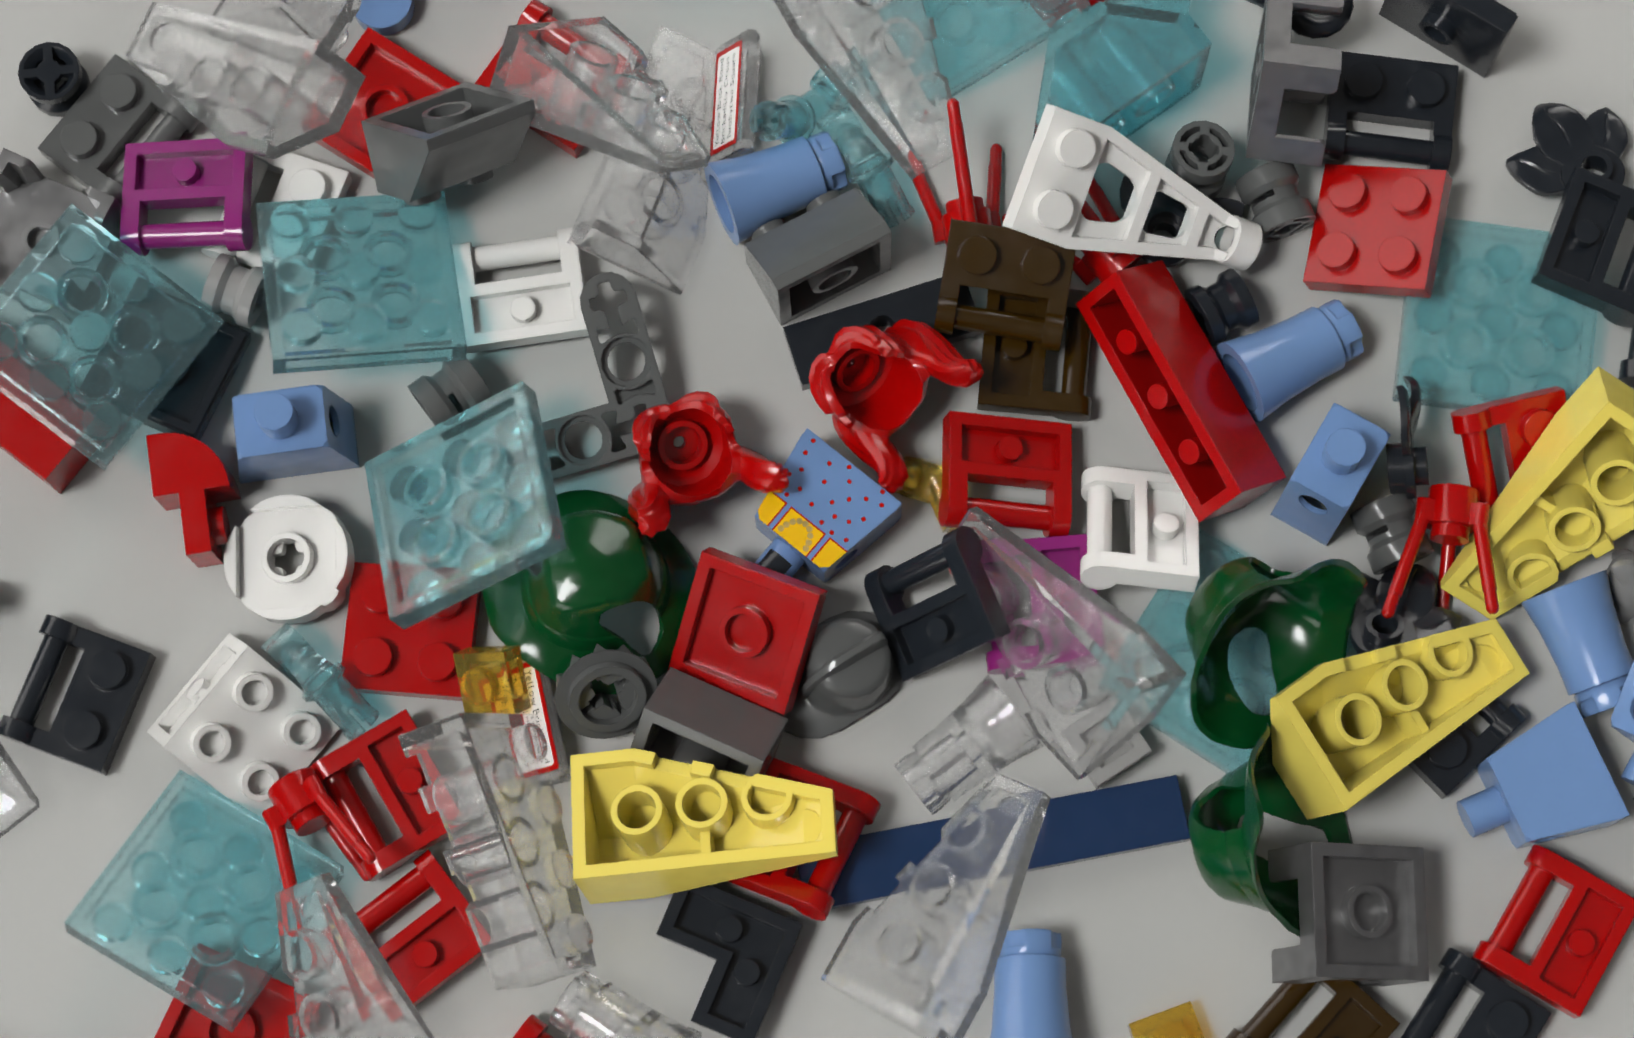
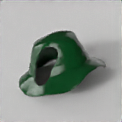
[482,490,696,695]
[1185,557,1368,749]
[1188,723,1353,937]

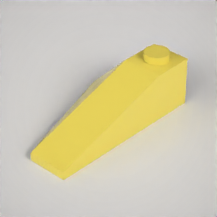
[1440,366,1634,620]
[1270,618,1530,820]
[570,748,838,904]

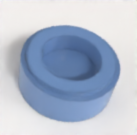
[351,0,415,36]

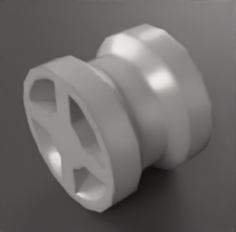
[200,253,271,329]

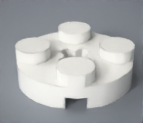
[224,495,355,625]

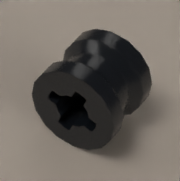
[18,42,91,117]
[1184,268,1260,347]

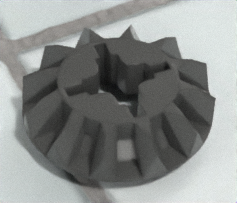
[553,644,657,739]

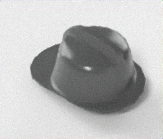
[766,611,903,739]

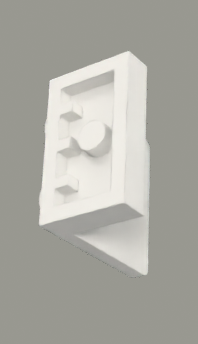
[147,633,341,822]

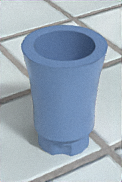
[704,131,848,245]
[1216,299,1364,422]
[1521,570,1633,718]
[990,929,1073,1038]

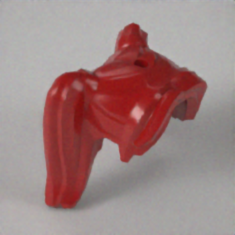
[809,319,984,494]
[627,391,789,538]

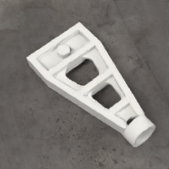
[1002,103,1263,271]

